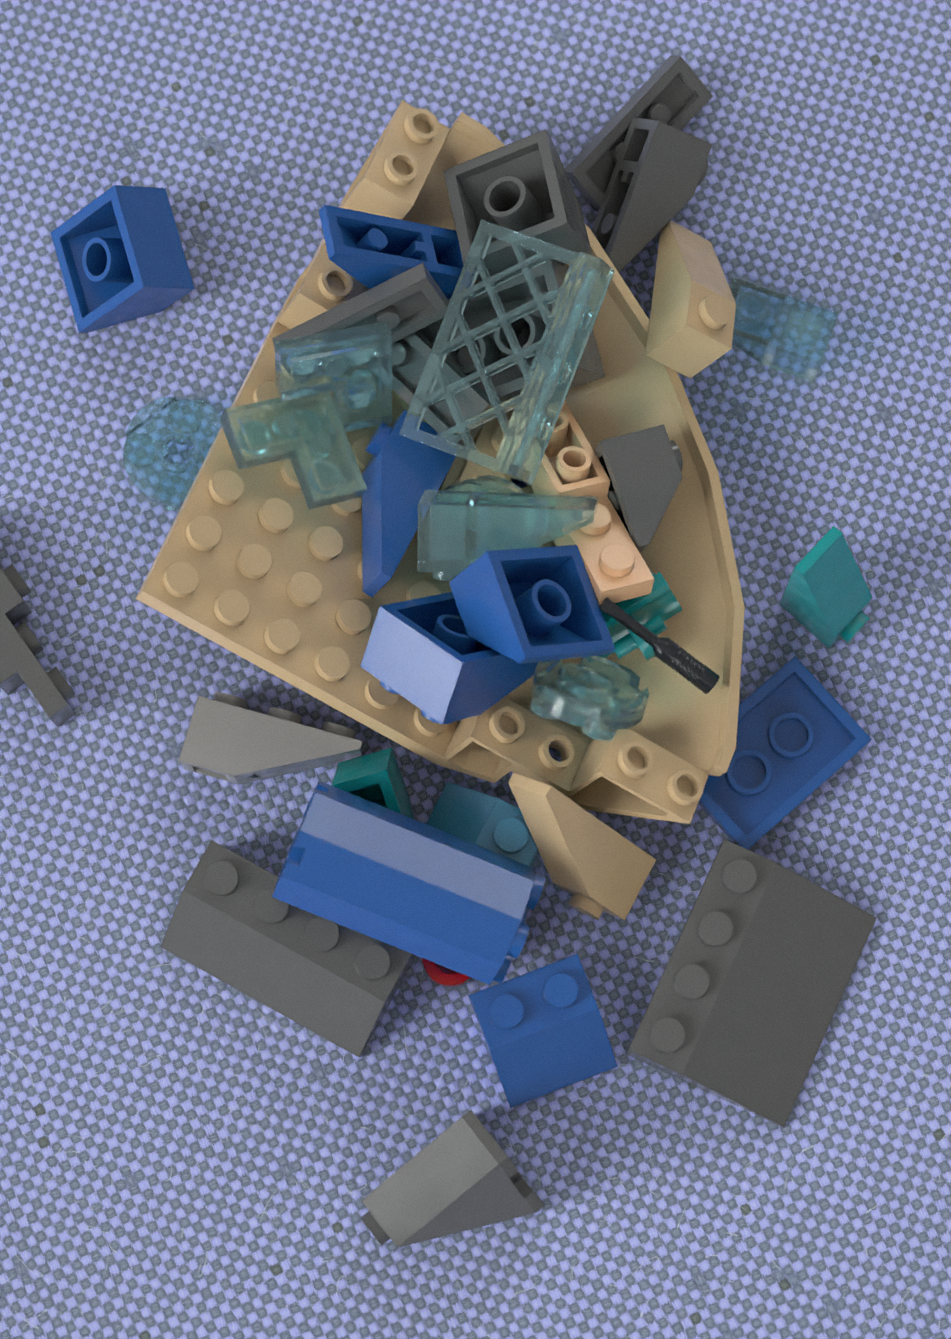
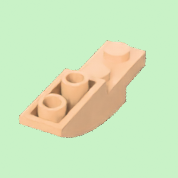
[512,401,654,606]

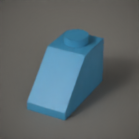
[426,782,539,867]

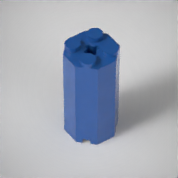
[272,781,546,985]

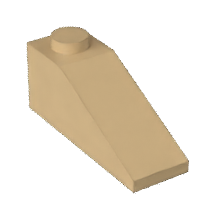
[646,220,736,379]
[508,773,656,920]

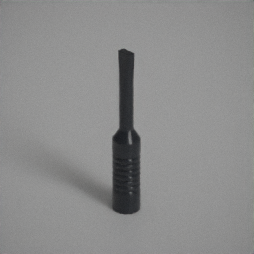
[599,597,719,694]

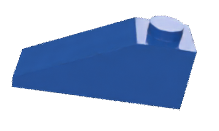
[319,204,477,299]
[362,410,460,597]

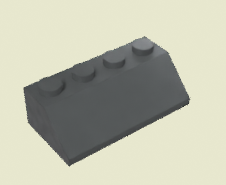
[160,840,415,1058]

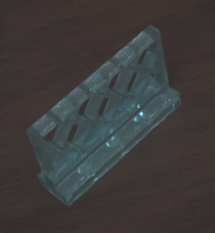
[399,219,615,485]

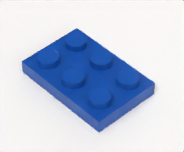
[698,656,872,850]

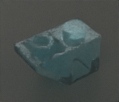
[729,277,839,383]

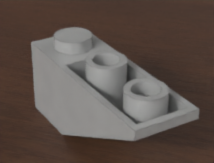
[179,692,365,784]

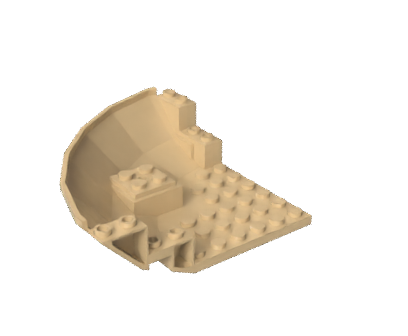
[135,100,745,824]

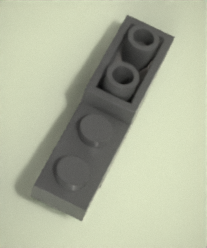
[0,564,76,727]

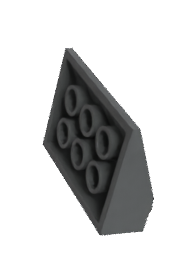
[626,839,877,1127]

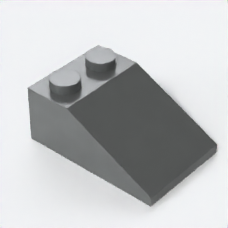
[418,260,605,409]

